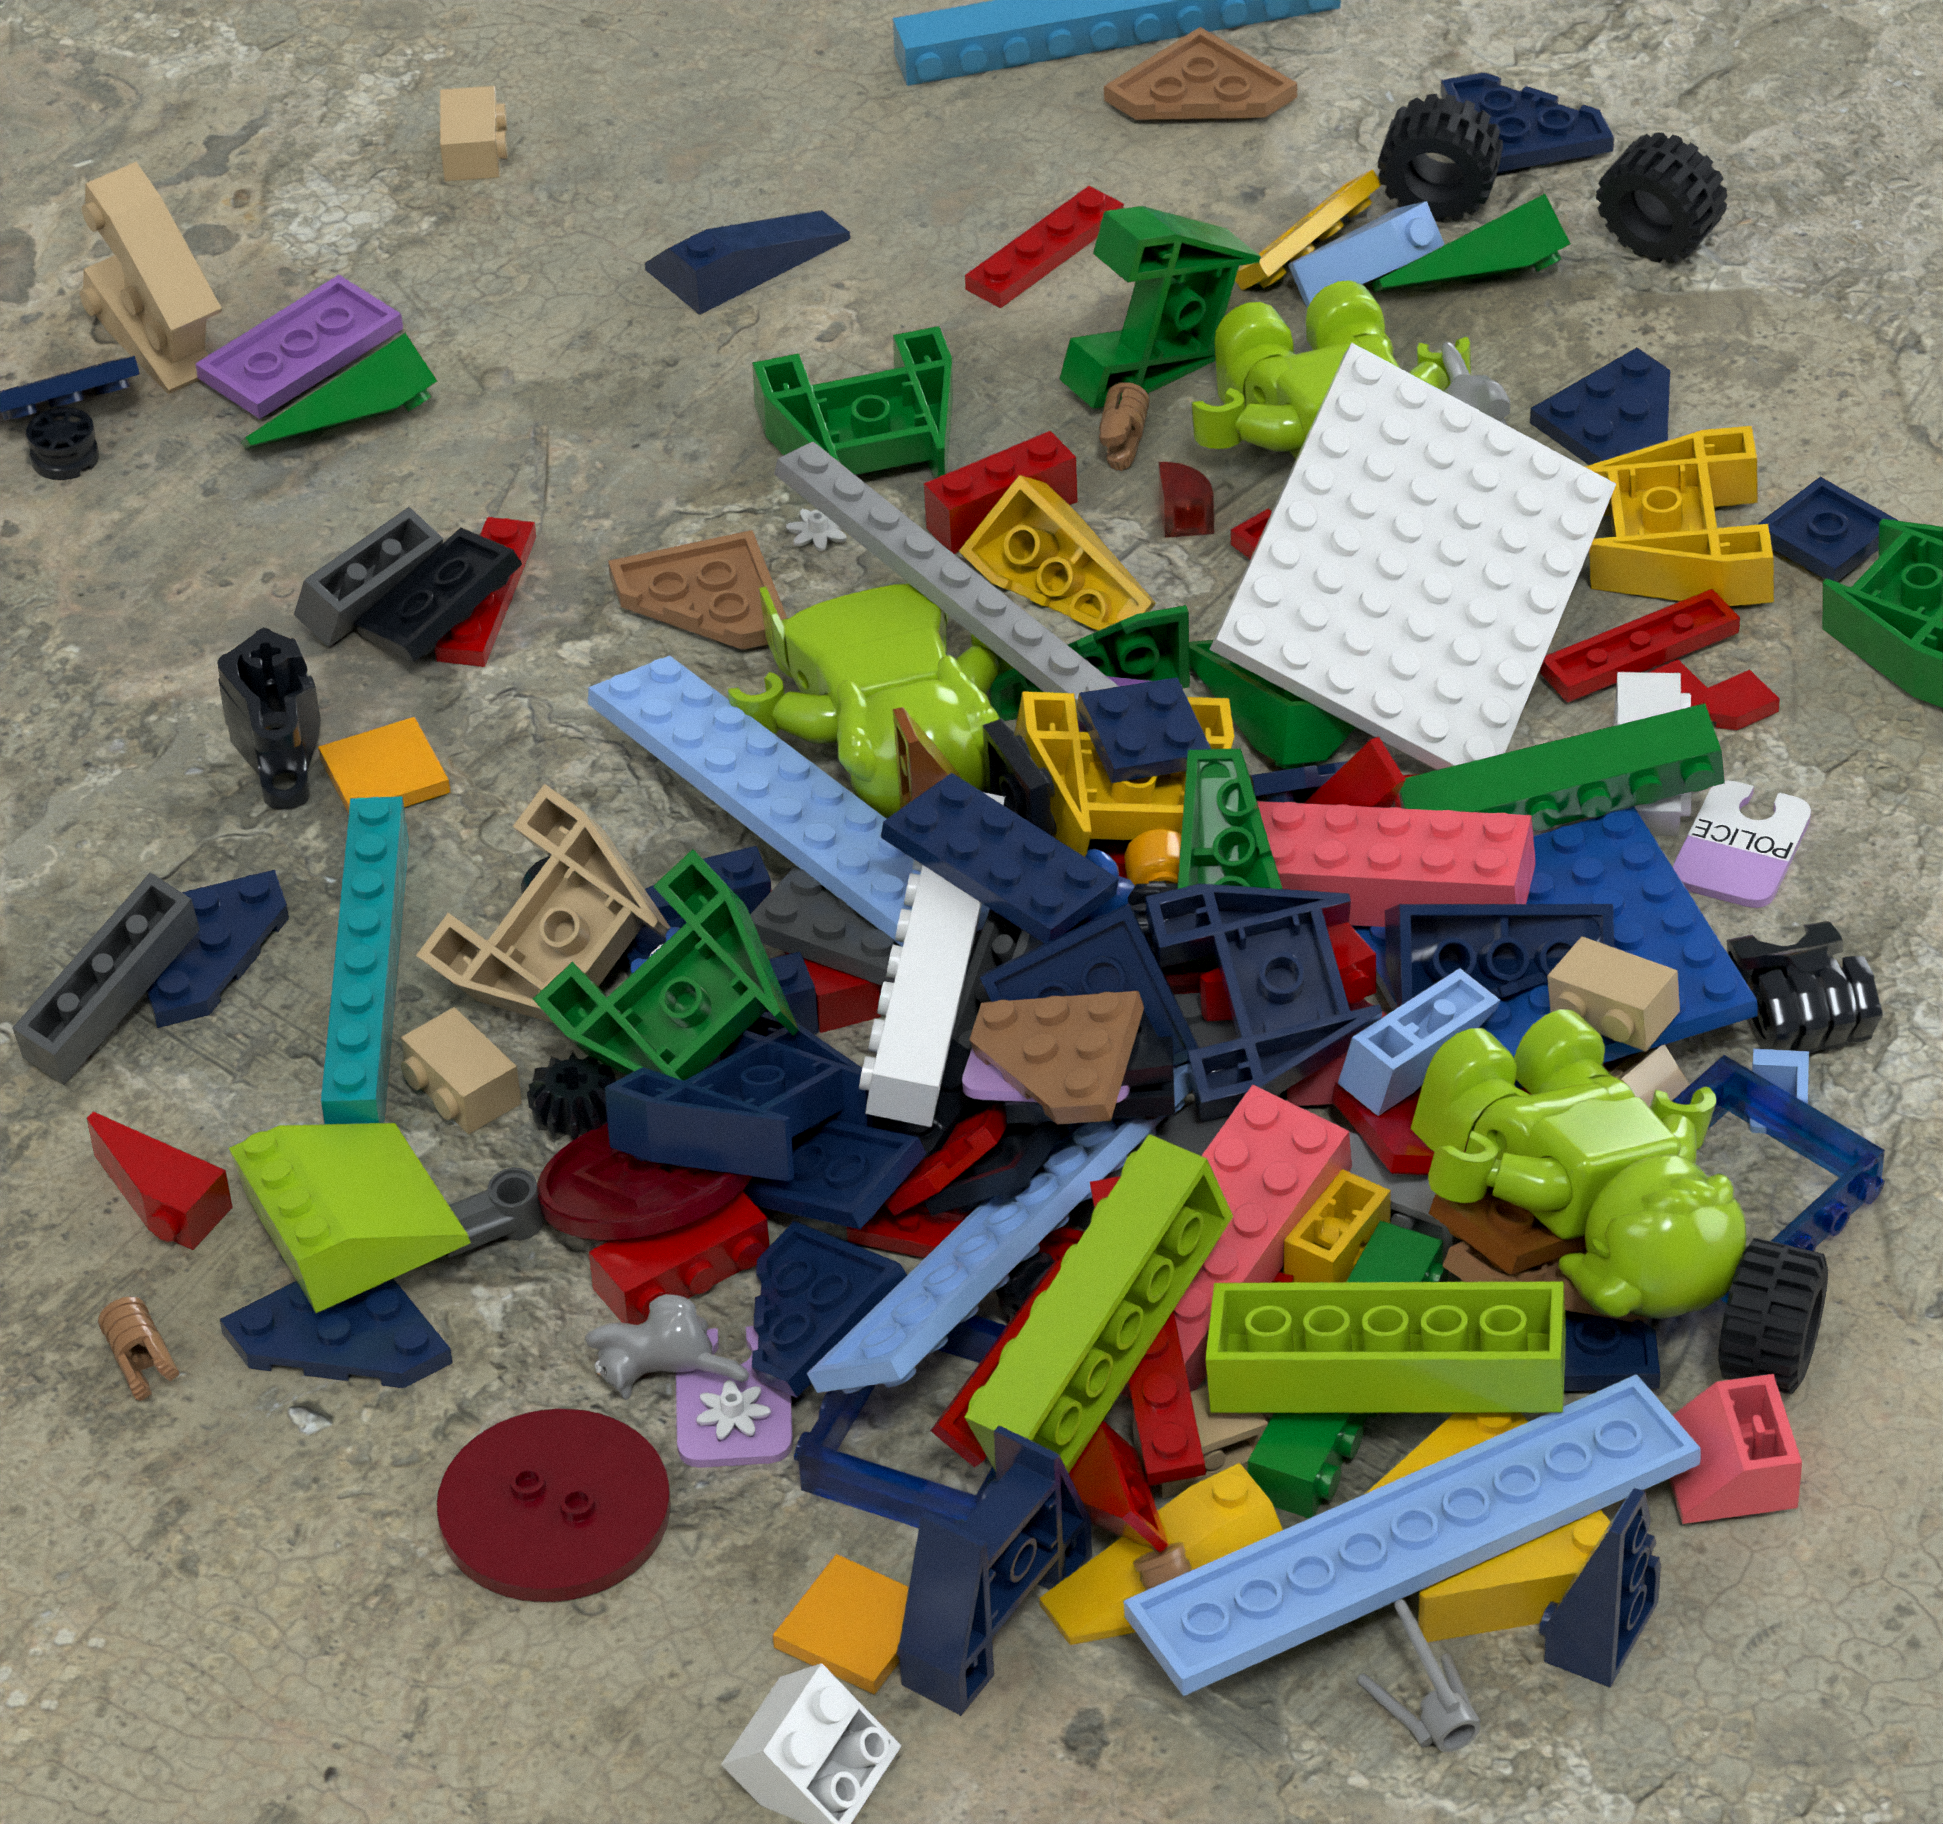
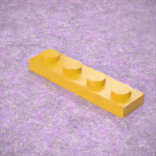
[1235,169,1381,290]

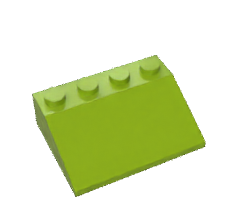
[228,1123,471,1313]

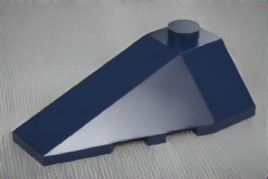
[645,210,850,315]
[1385,904,1614,1007]
[1539,1488,1661,1688]

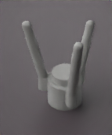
[1357,1599,1481,1752]

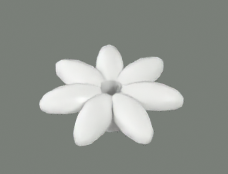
[786,509,847,551]
[696,1380,771,1440]

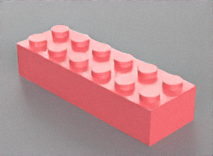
[1257,801,1536,927]
[1120,1084,1352,1399]

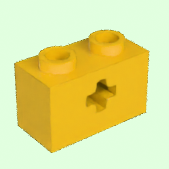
[1284,1169,1391,1283]

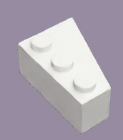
[1613,672,1691,836]

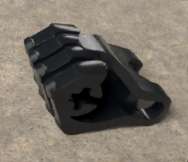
[217,627,321,809]
[1727,921,1883,1054]

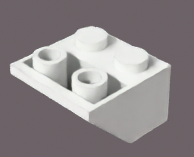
[721,1663,901,1824]

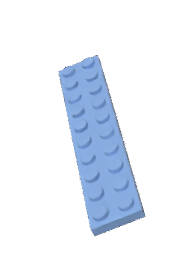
[588,656,990,946]
[807,1064,1192,1394]
[1123,1374,1701,1696]

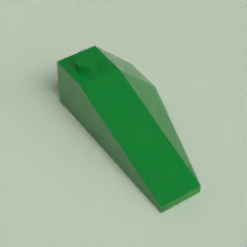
[1371,193,1571,292]
[241,333,437,450]
[988,605,1190,721]
[1189,639,1356,769]
[1177,748,1283,973]

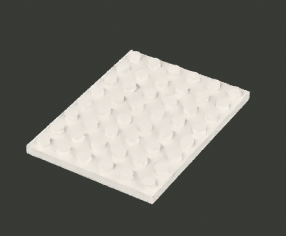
[1209,343,1616,770]

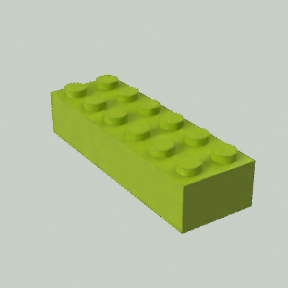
[965,1134,1233,1473]
[1206,1282,1566,1414]

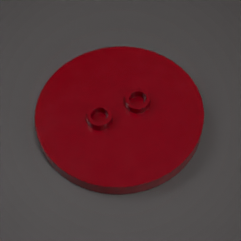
[537,1123,753,1240]
[437,1409,671,1602]

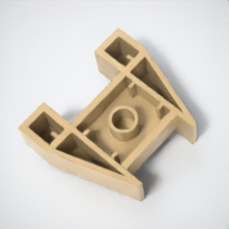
[80,162,222,394]
[416,784,671,1024]

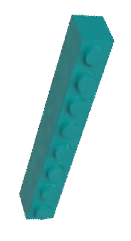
[321,796,409,1124]

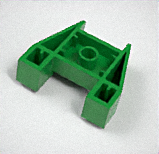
[1059,206,1261,409]
[752,326,953,479]
[1822,519,1943,708]
[533,849,799,1081]

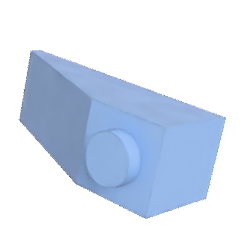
[1288,201,1445,308]
[1338,968,1500,1116]

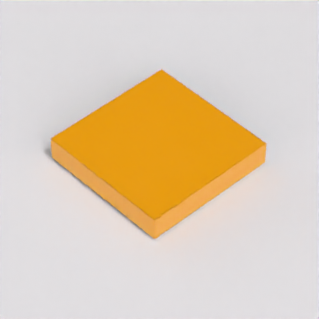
[318,716,451,814]
[773,1554,909,1695]

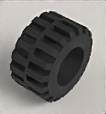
[1377,94,1503,222]
[1596,132,1728,263]
[1718,1238,1828,1395]

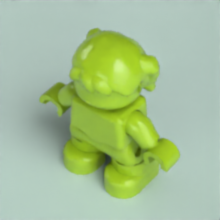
[1191,280,1471,459]
[728,583,1013,819]
[1411,1009,1747,1318]

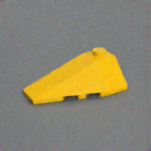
[959,475,1156,631]
[1039,1463,1283,1645]

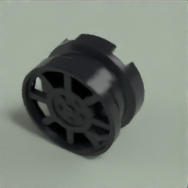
[26,407,99,480]

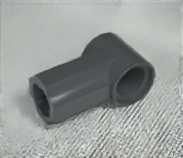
[445,1167,545,1258]

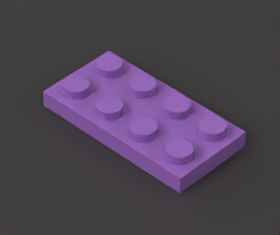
[195,275,403,419]

